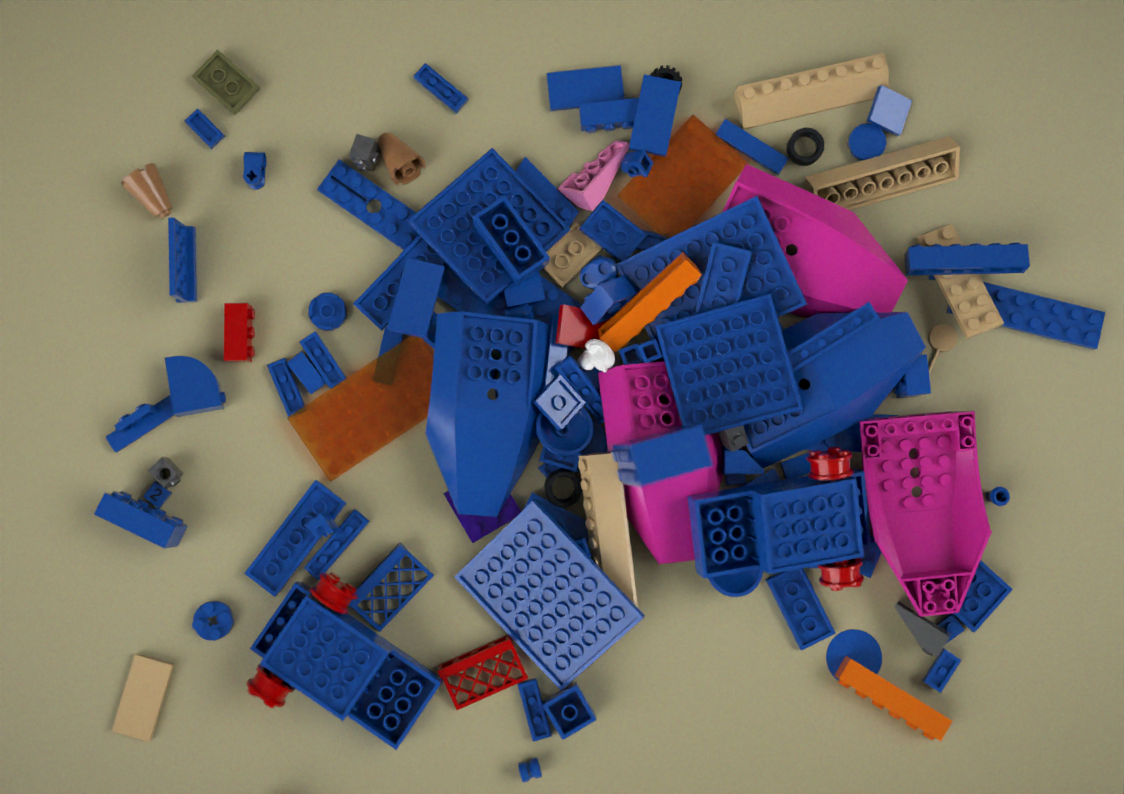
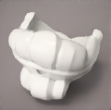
[577,339,615,373]

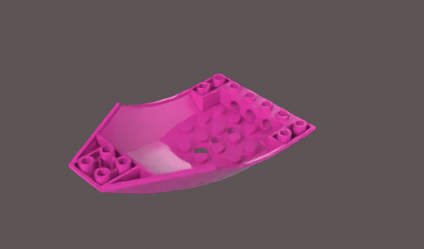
[722,164,908,318]
[598,361,722,564]
[860,411,992,617]

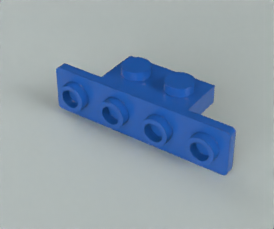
[106,395,174,452]

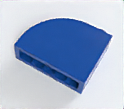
[165,356,226,417]

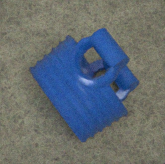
[579,255,618,290]

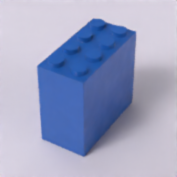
[611,425,713,487]

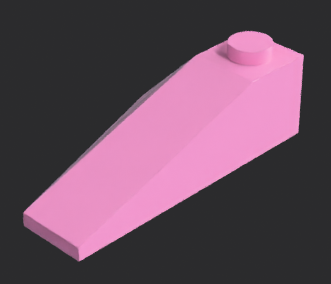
[558,140,630,211]

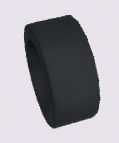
[786,127,825,166]
[544,469,582,507]

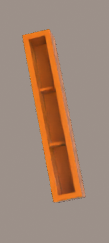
[598,252,702,352]
[834,656,953,741]

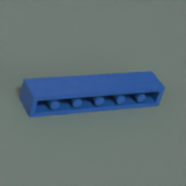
[905,242,1030,276]

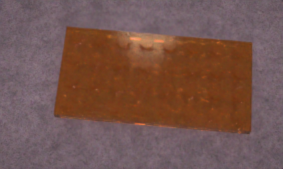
[287,336,434,482]

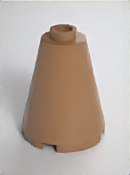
[377,132,426,185]
[121,163,172,219]

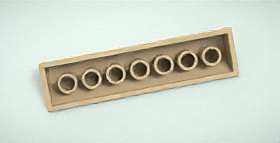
[734,53,889,130]
[805,136,960,210]
[578,452,638,608]

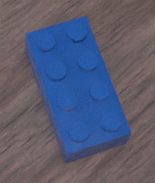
[472,196,550,285]
[94,491,188,549]

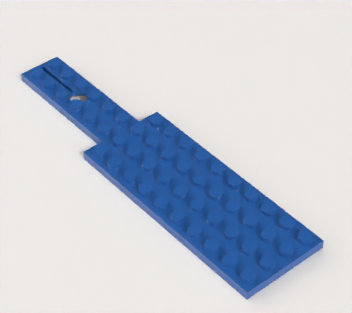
[317,160,582,357]

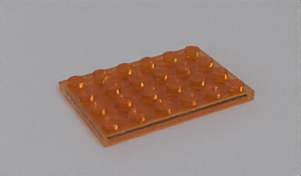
[617,114,749,240]

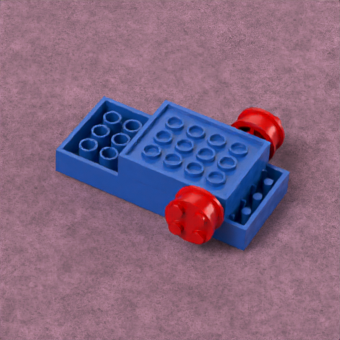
[687,447,872,591]
[246,572,443,750]

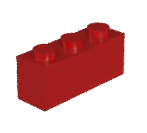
[224,303,255,363]

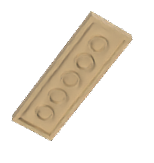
[916,224,1004,339]

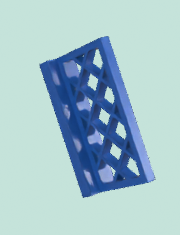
[168,217,197,303]
[349,542,434,632]

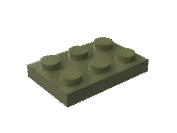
[192,49,260,115]

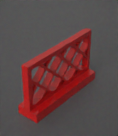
[438,634,528,710]

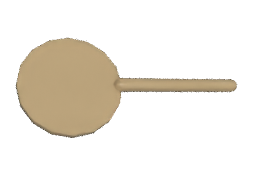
[928,324,958,374]

